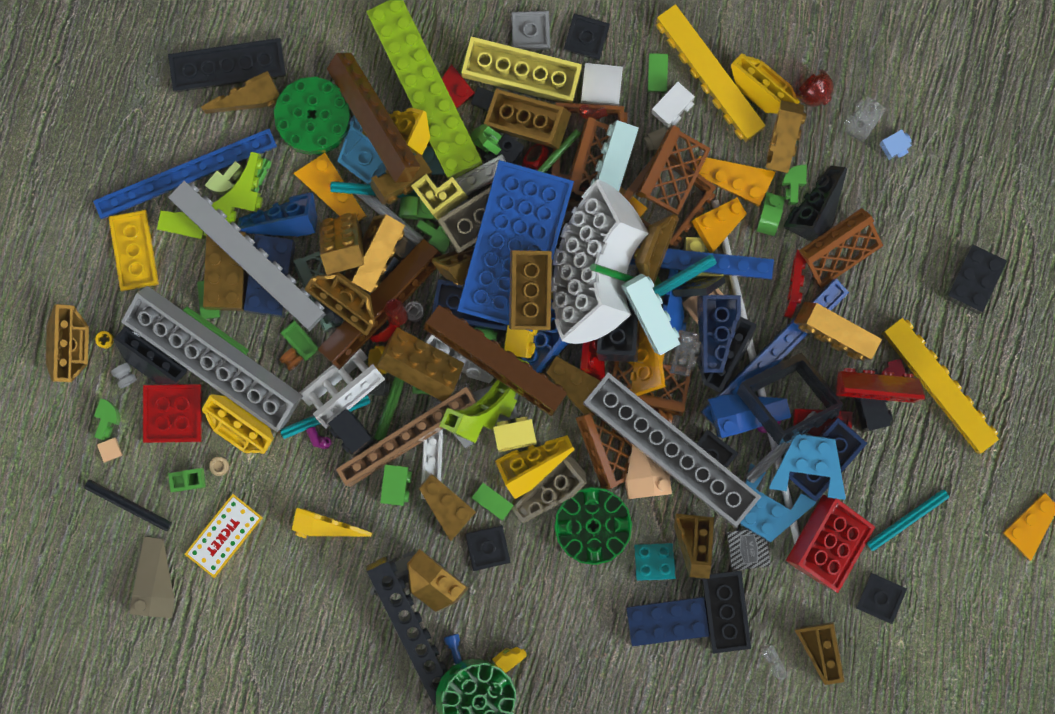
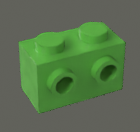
[380,465,412,506]

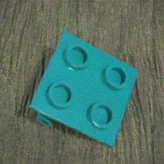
[634,543,676,581]

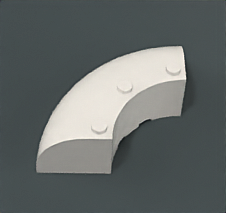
[551,179,649,344]

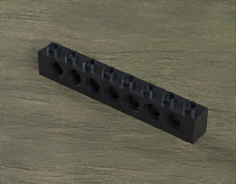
[366,556,448,706]

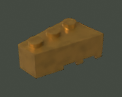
[766,100,806,173]
[371,154,432,205]
[547,356,601,415]
[419,474,476,541]
[674,514,714,579]
[795,622,845,685]

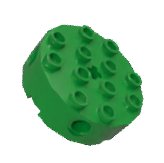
[274,77,351,155]
[554,487,632,565]
[436,659,516,714]

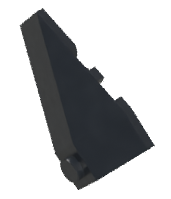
[784,166,847,241]

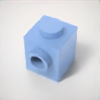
[879,130,912,160]

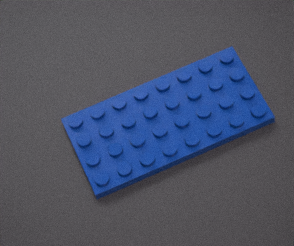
[457,160,574,332]

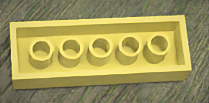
[461,37,582,103]

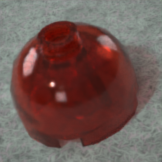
[796,69,834,107]

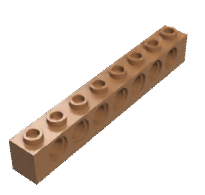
[336,387,477,487]

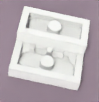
[581,63,623,106]

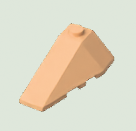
[625,444,672,499]

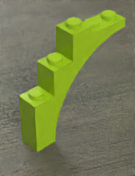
[157,152,263,239]
[440,358,529,443]

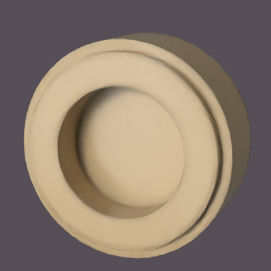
[209,457,229,476]

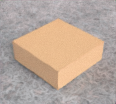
[97,438,123,463]

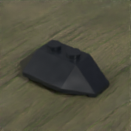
[696,316,757,393]
[113,326,187,385]

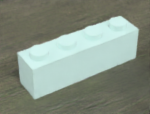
[590,120,639,192]
[621,274,680,355]

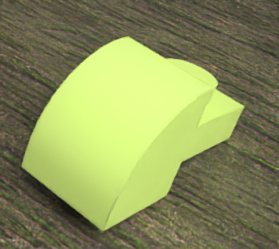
[205,161,243,195]

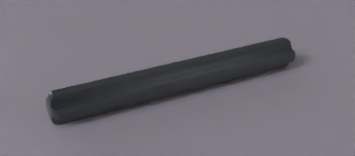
[84,480,172,531]

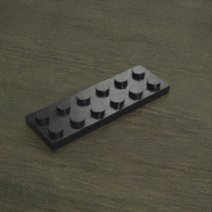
[168,38,286,93]

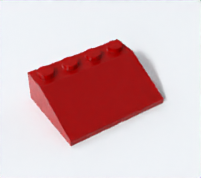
[836,368,925,403]
[785,495,875,593]

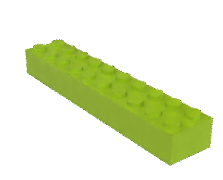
[366,0,483,180]

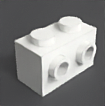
[651,82,695,128]

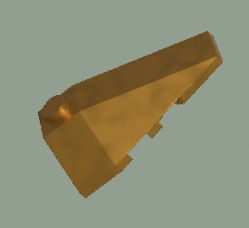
[201,71,280,114]

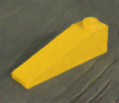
[495,435,575,499]

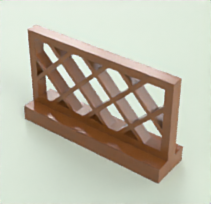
[568,117,609,197]
[635,125,711,215]
[799,208,883,288]
[612,361,692,416]
[576,412,632,489]

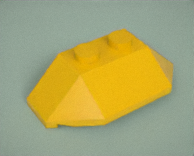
[731,53,800,114]
[202,394,274,454]

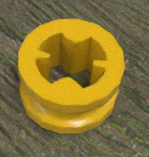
[95,331,114,349]

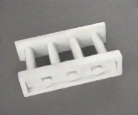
[299,349,385,429]

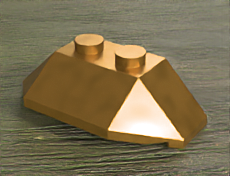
[634,214,679,284]
[432,247,474,285]
[304,272,375,336]
[46,304,89,382]
[407,549,469,612]

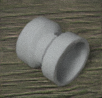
[404,301,424,322]
[111,363,137,389]

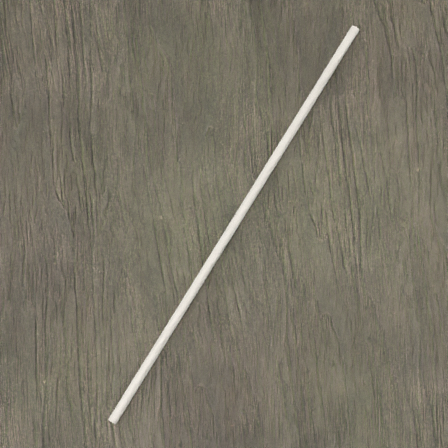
[711,200,804,574]

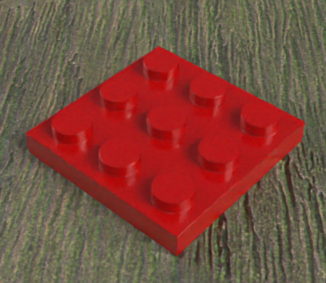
[143,384,202,443]

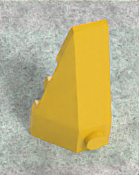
[362,108,430,155]
[292,508,374,539]

